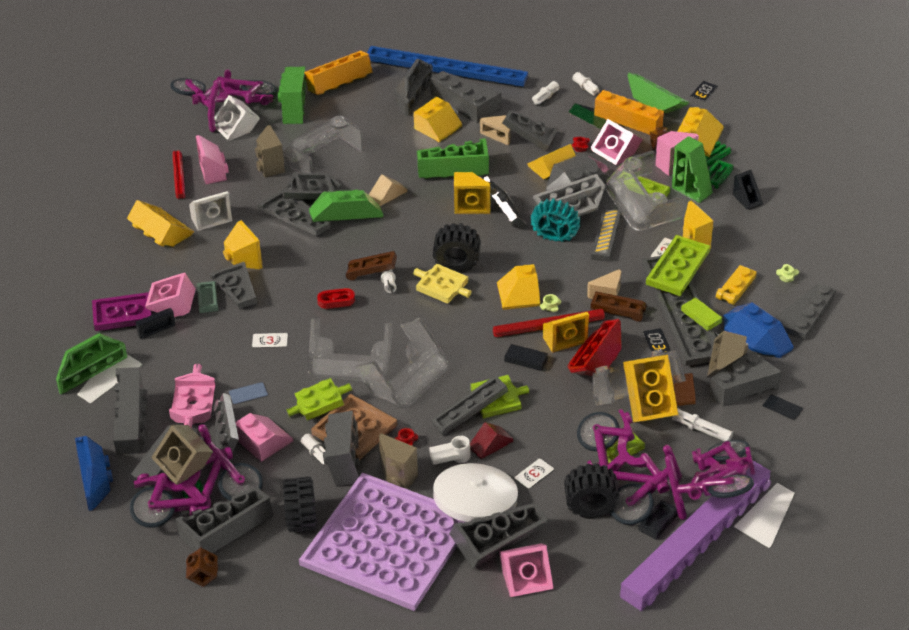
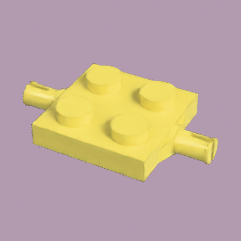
[413,264,471,304]

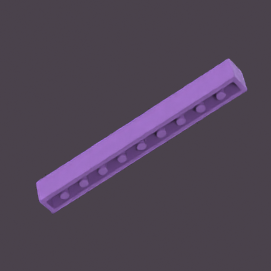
[620,461,771,611]

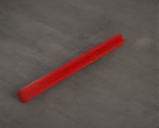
[492,309,605,337]

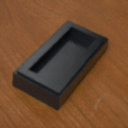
[135,308,176,339]
[504,344,548,371]
[638,500,678,540]

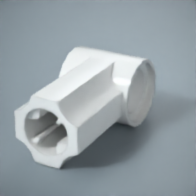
[429,436,471,465]

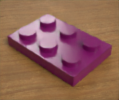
[92,292,152,331]

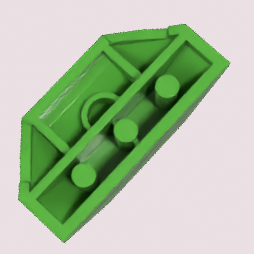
[627,72,689,113]
[309,190,383,222]
[56,333,128,395]

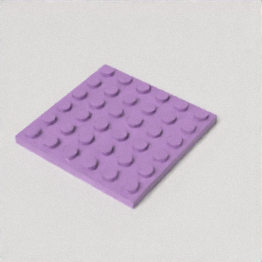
[299,473,465,611]

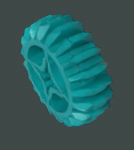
[531,198,580,242]

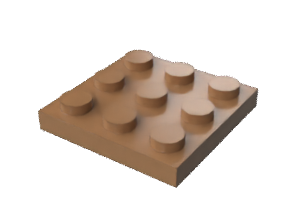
[311,394,397,460]

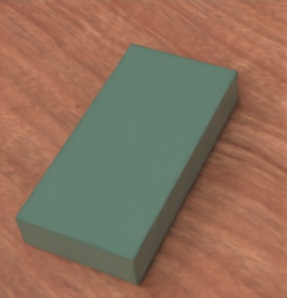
[197,281,218,313]

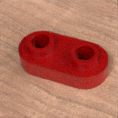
[317,288,355,309]

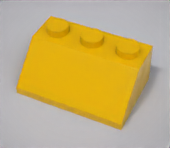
[677,107,724,157]
[127,200,194,247]
[623,355,678,422]

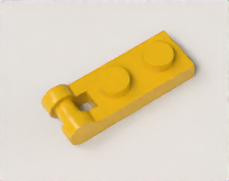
[716,265,757,305]

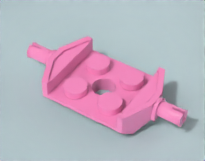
[169,364,215,428]

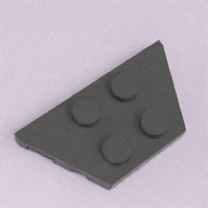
[283,173,343,200]

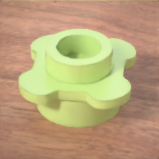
[776,264,799,282]
[540,294,561,312]

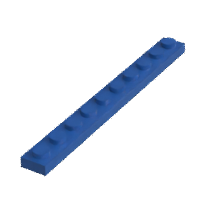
[367,46,528,87]

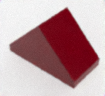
[470,422,514,459]

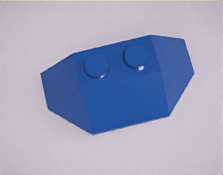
[723,302,794,358]
[75,436,113,511]

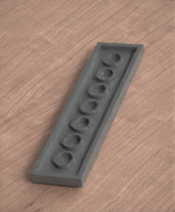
[642,256,716,366]

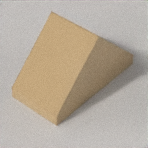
[480,115,510,145]
[369,174,407,206]
[587,269,621,299]

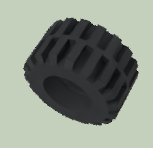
[433,223,481,272]
[564,464,620,518]
[283,477,317,532]

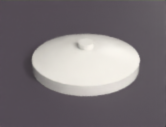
[433,463,518,522]

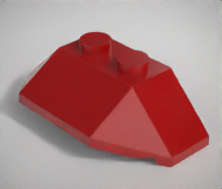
[567,319,622,376]

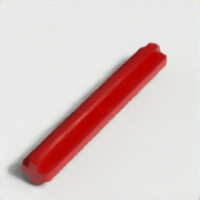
[172,150,185,199]

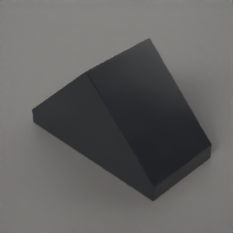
[733,170,763,209]

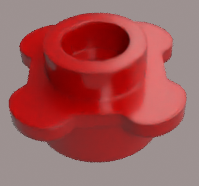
[571,137,590,152]
[395,428,418,446]

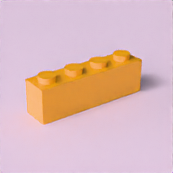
[304,50,372,95]
[594,90,664,135]

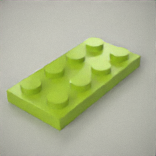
[645,235,710,296]

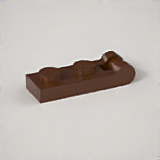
[346,251,397,281]
[590,291,647,322]

